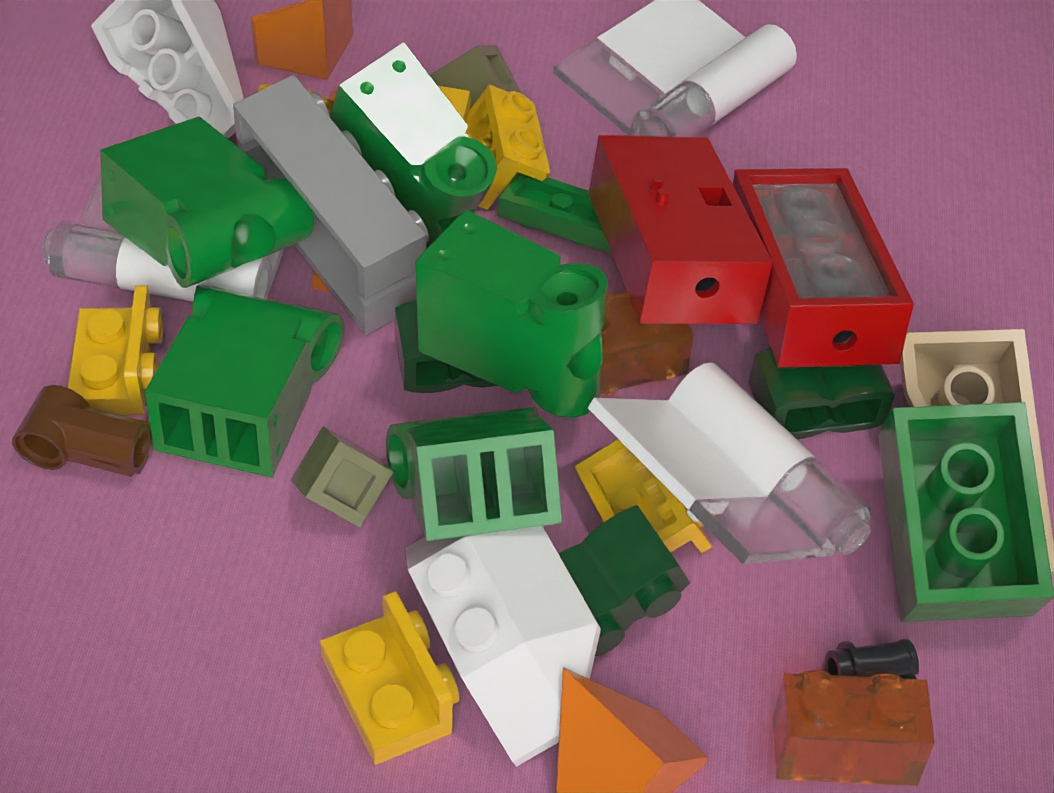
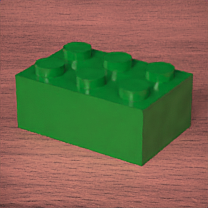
[878,402,1054,622]

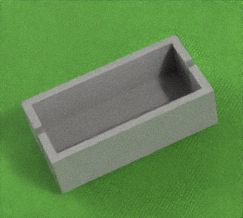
[233,74,429,336]

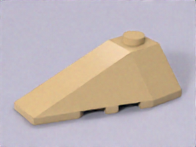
[900,329,1054,574]

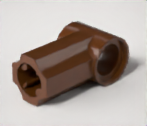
[12,385,152,477]

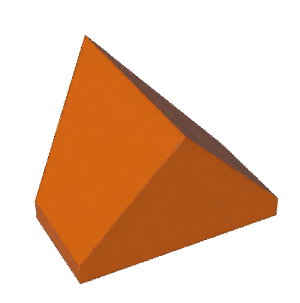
[251,0,353,80]
[556,667,708,793]

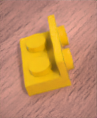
[465,84,550,210]
[68,285,163,415]
[574,439,713,553]
[320,591,459,765]

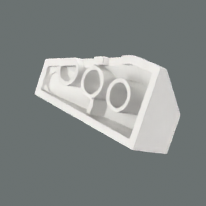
[91,0,244,138]

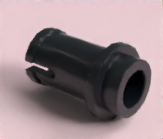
[825,639,919,697]

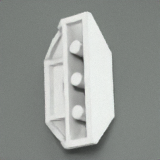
[405,526,601,767]

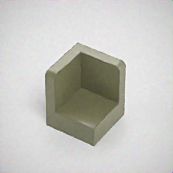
[429,45,521,111]
[291,426,394,527]

